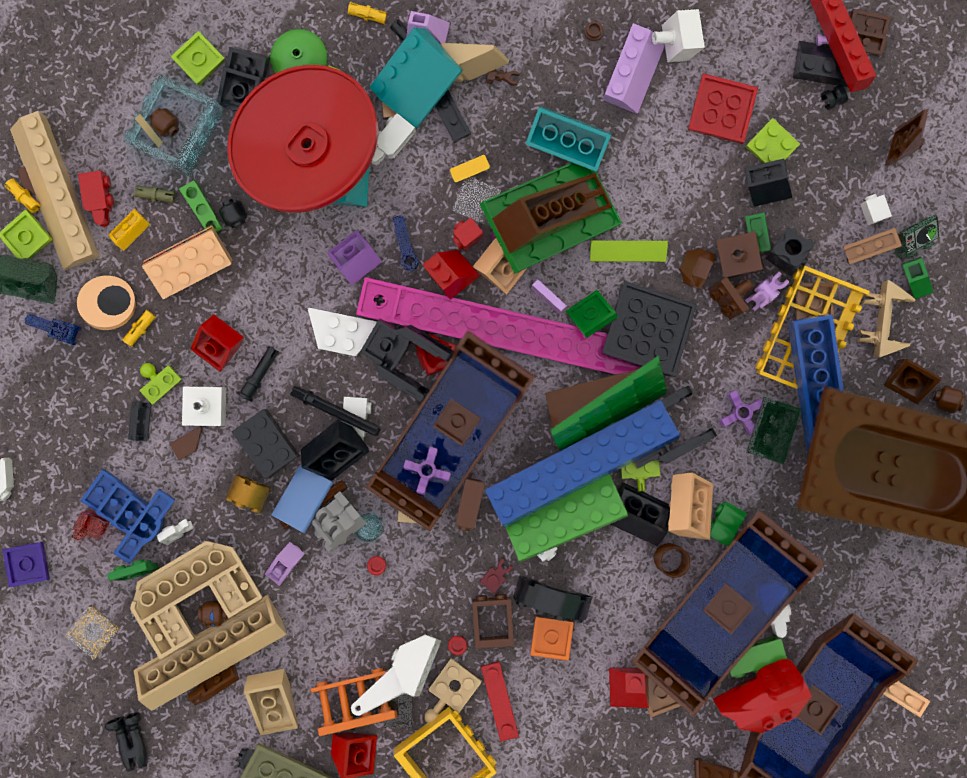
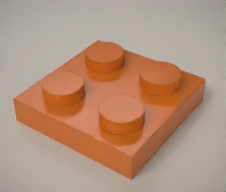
[530,616,574,661]

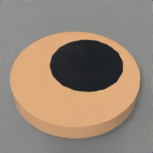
[77,276,136,330]

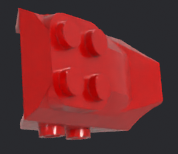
[713,659,812,733]

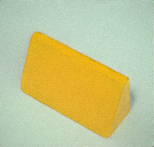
[450,155,490,182]
[108,208,150,251]

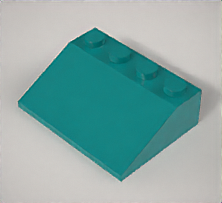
[370,27,463,128]

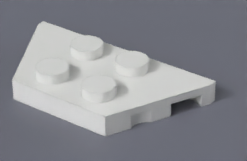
[308,308,377,356]

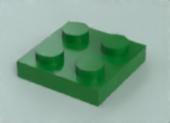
[566,290,618,338]
[107,559,159,581]

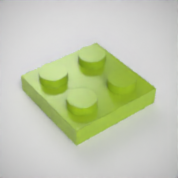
[171,31,226,86]
[745,118,800,163]
[0,209,53,264]

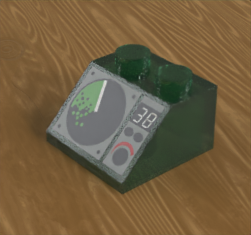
[895,214,939,259]

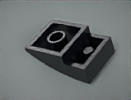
[216,46,271,111]

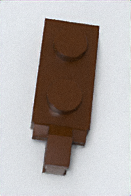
[188,665,239,705]

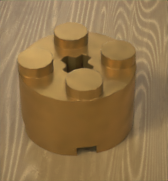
[225,474,271,514]

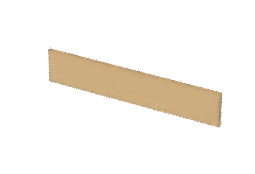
[135,114,163,148]

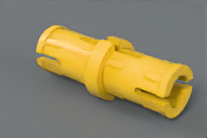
[347,2,387,24]
[5,179,41,213]
[122,310,156,347]

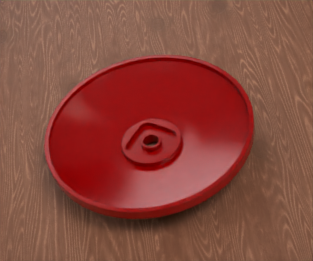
[227,65,378,213]

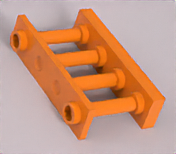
[310,668,398,736]

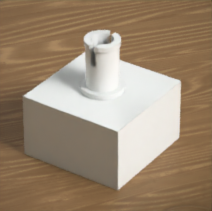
[652,9,705,62]
[182,387,226,426]

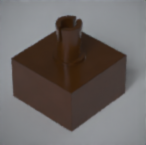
[716,231,765,279]

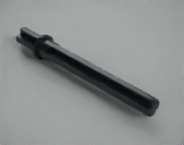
[290,386,381,436]

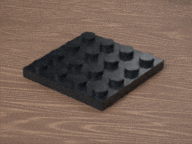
[601,281,697,378]

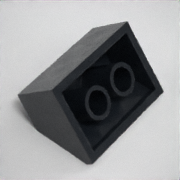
[793,41,848,87]
[301,419,369,480]
[611,482,670,547]

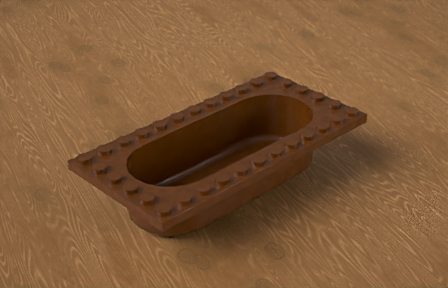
[796,387,967,548]

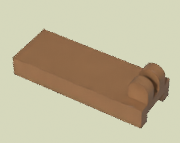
[843,228,902,264]

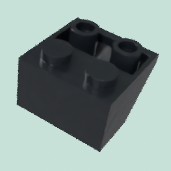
[745,159,793,207]

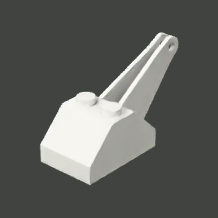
[351,635,441,715]

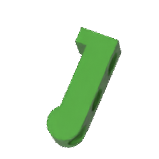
[179,180,223,232]

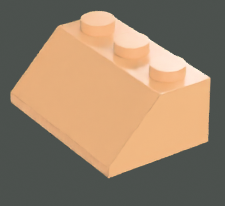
[473,238,526,295]
[668,473,713,540]

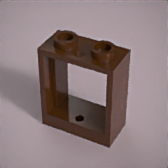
[455,477,485,532]
[472,594,514,649]

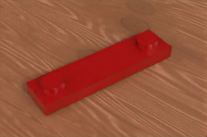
[481,661,519,742]

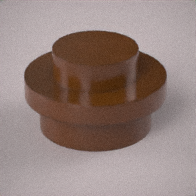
[584,21,603,41]

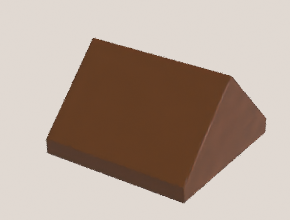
[884,359,941,404]

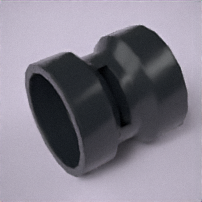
[821,85,848,110]

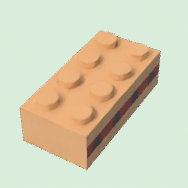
[142,225,232,299]

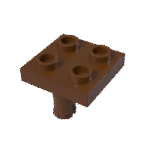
[708,277,754,320]

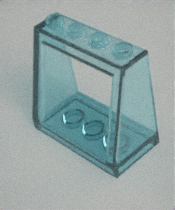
[124,74,225,177]

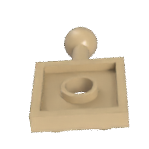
[424,658,482,723]

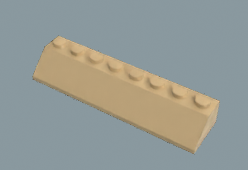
[10,111,100,271]
[134,595,287,711]

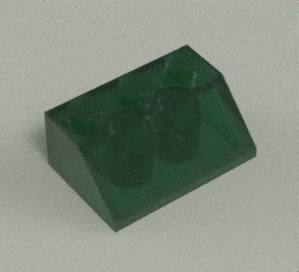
[0,254,57,304]
[746,397,801,464]

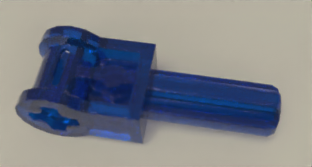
[393,215,419,271]
[25,314,82,345]

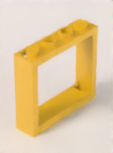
[394,706,497,778]

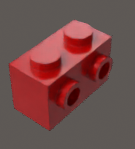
[452,217,483,252]

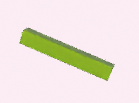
[590,241,668,262]

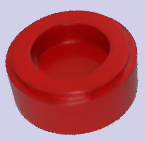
[367,556,386,576]
[448,635,467,655]

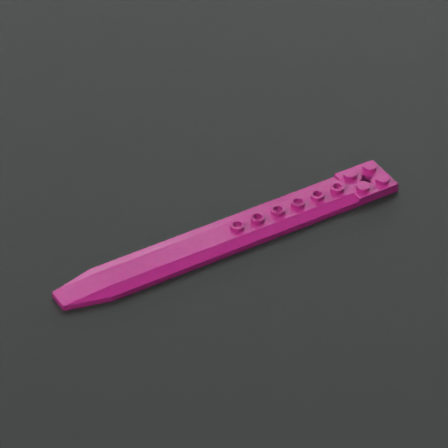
[356,277,641,375]

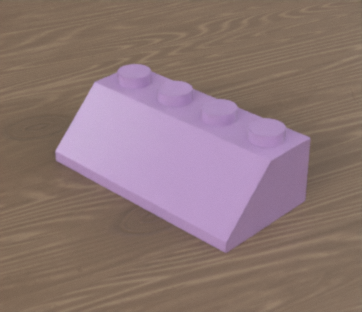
[603,23,665,114]

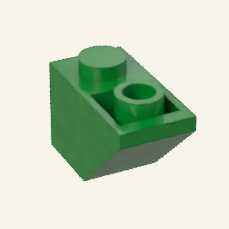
[901,257,934,299]

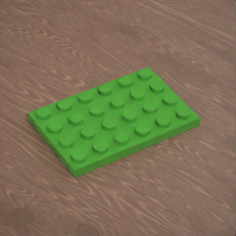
[506,474,628,562]

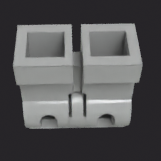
[312,491,367,551]

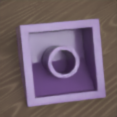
[327,230,382,285]

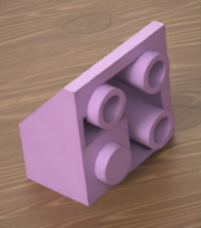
[406,11,450,45]

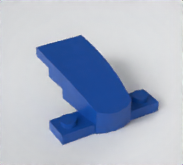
[80,469,176,564]

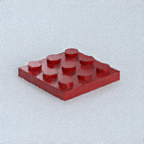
[688,73,758,144]

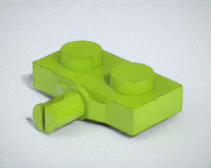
[621,461,660,491]

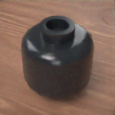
[219,198,248,228]

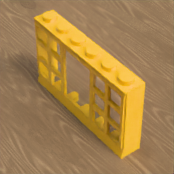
[755,266,870,389]

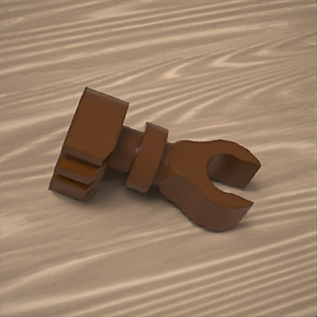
[486,69,520,86]

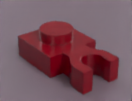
[479,558,513,594]

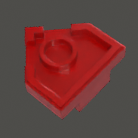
[415,334,457,376]

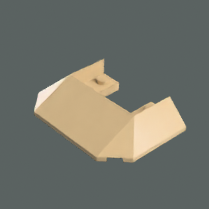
[130,541,263,659]

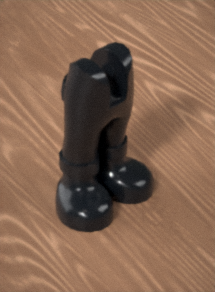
[104,712,147,772]

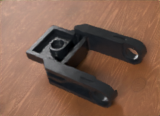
[360,319,455,402]
[633,385,718,469]

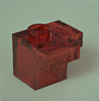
[71,510,110,540]

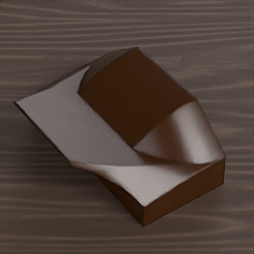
[679,247,716,290]

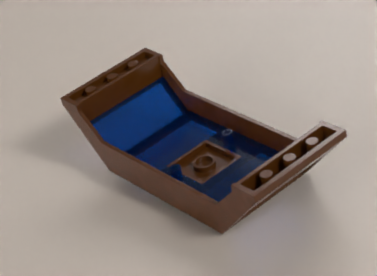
[366,331,536,531]
[631,510,825,717]
[738,613,918,778]

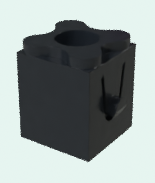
[766,227,815,276]

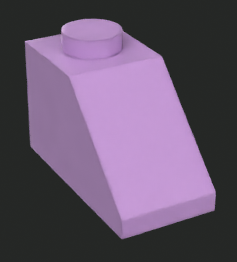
[265,542,305,586]

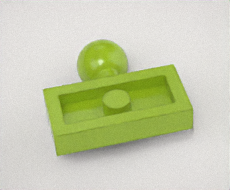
[139,363,182,405]

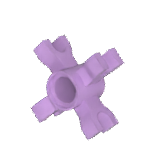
[745,272,789,311]

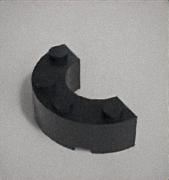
[513,575,593,623]

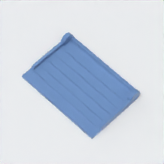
[271,465,333,534]

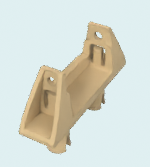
[857,280,915,358]

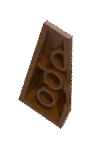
[885,109,929,166]

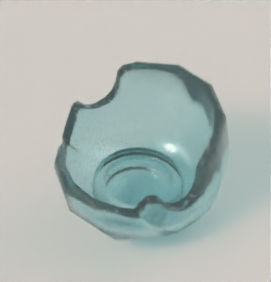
[354,513,383,542]

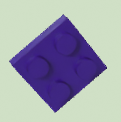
[2,542,50,587]

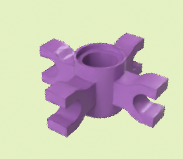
[719,390,766,435]
[403,447,451,495]

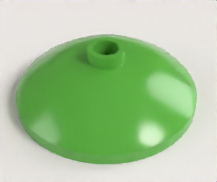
[270,29,327,74]

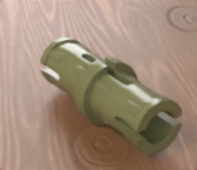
[134,185,176,203]

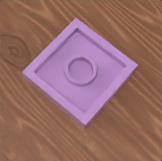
[531,279,566,314]

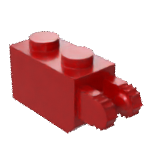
[78,170,114,228]

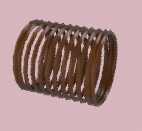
[654,543,690,578]

